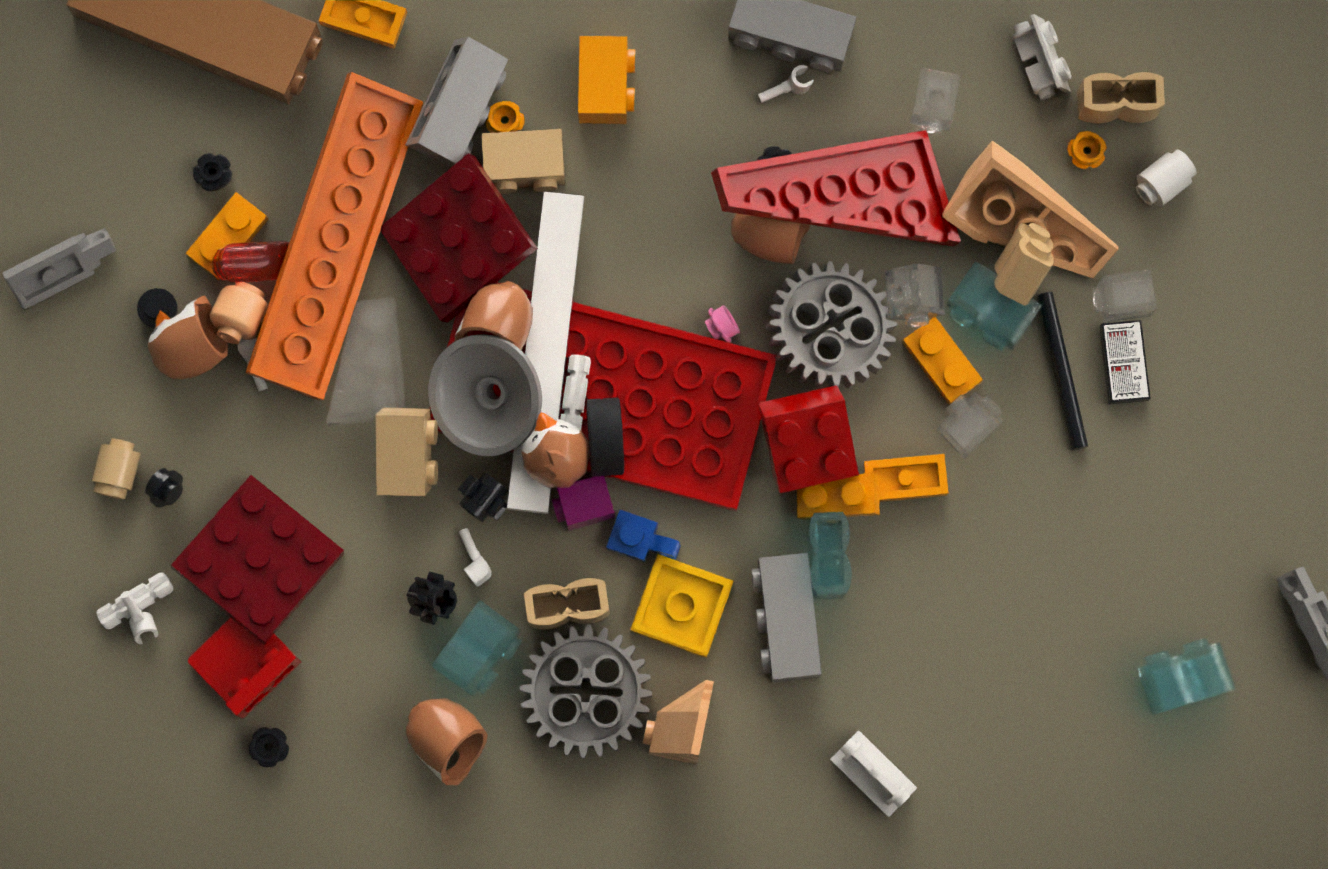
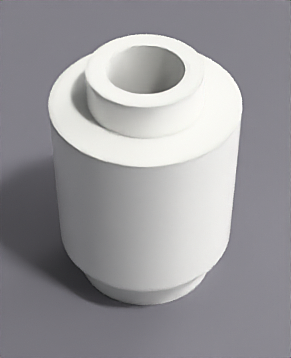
[1136,149,1197,207]

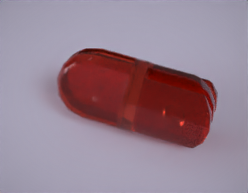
[211,241,290,283]

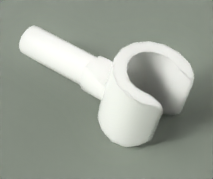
[758,65,814,103]
[238,338,268,392]
[459,528,492,587]
[121,591,158,644]

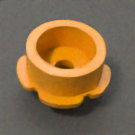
[485,101,525,133]
[1067,131,1107,169]

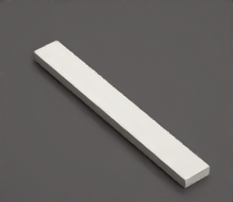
[507,192,584,514]

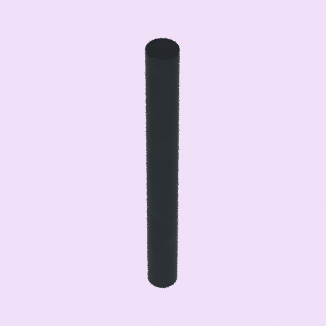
[1037,292,1089,450]

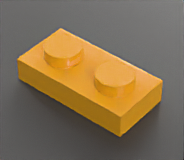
[319,0,407,49]
[186,192,269,281]
[902,317,983,406]
[863,454,949,502]
[797,473,880,520]

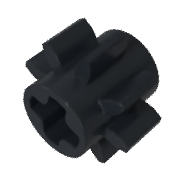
[458,472,508,523]
[406,571,458,625]

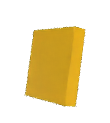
[630,554,734,658]

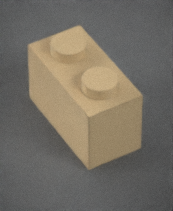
[482,129,565,194]
[376,408,438,496]

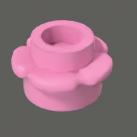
[705,305,740,343]

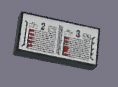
[1100,320,1151,405]

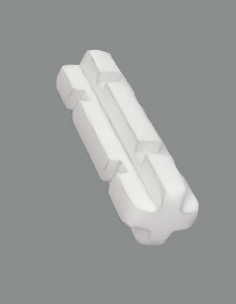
[560,354,591,430]
[96,572,174,629]

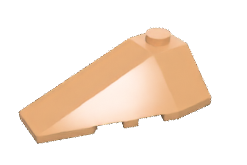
[942,141,1119,278]
[643,680,714,764]

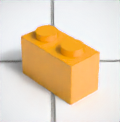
[578,36,635,124]

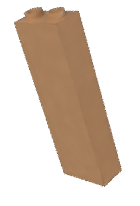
[66,0,323,105]

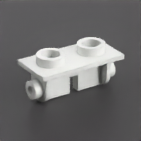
[1013,14,1071,100]
[830,730,917,817]

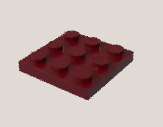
[380,153,538,323]
[171,475,344,645]

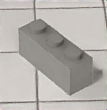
[728,0,857,73]
[405,37,508,167]
[751,553,822,683]

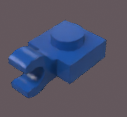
[606,510,681,562]

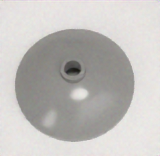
[428,334,542,456]

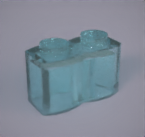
[946,262,1042,351]
[807,512,852,600]
[432,600,522,696]
[1137,638,1235,715]

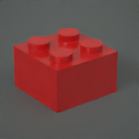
[758,385,859,493]

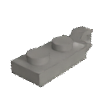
[3,228,116,309]
[1277,566,1328,680]

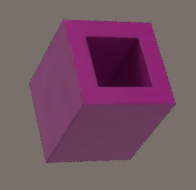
[552,476,615,531]

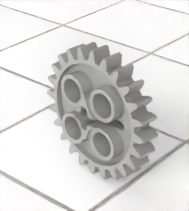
[766,261,897,390]
[520,625,652,759]

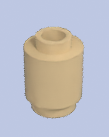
[92,438,141,500]

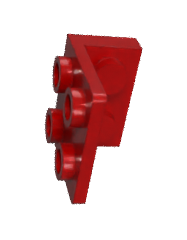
[188,617,302,719]

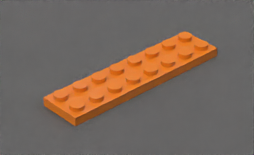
[245,72,423,400]

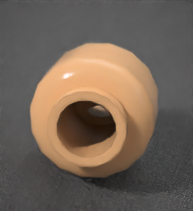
[210,282,268,344]

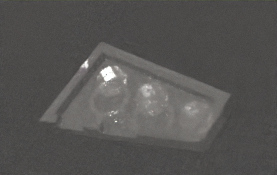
[326,297,406,426]

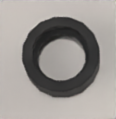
[587,398,624,477]

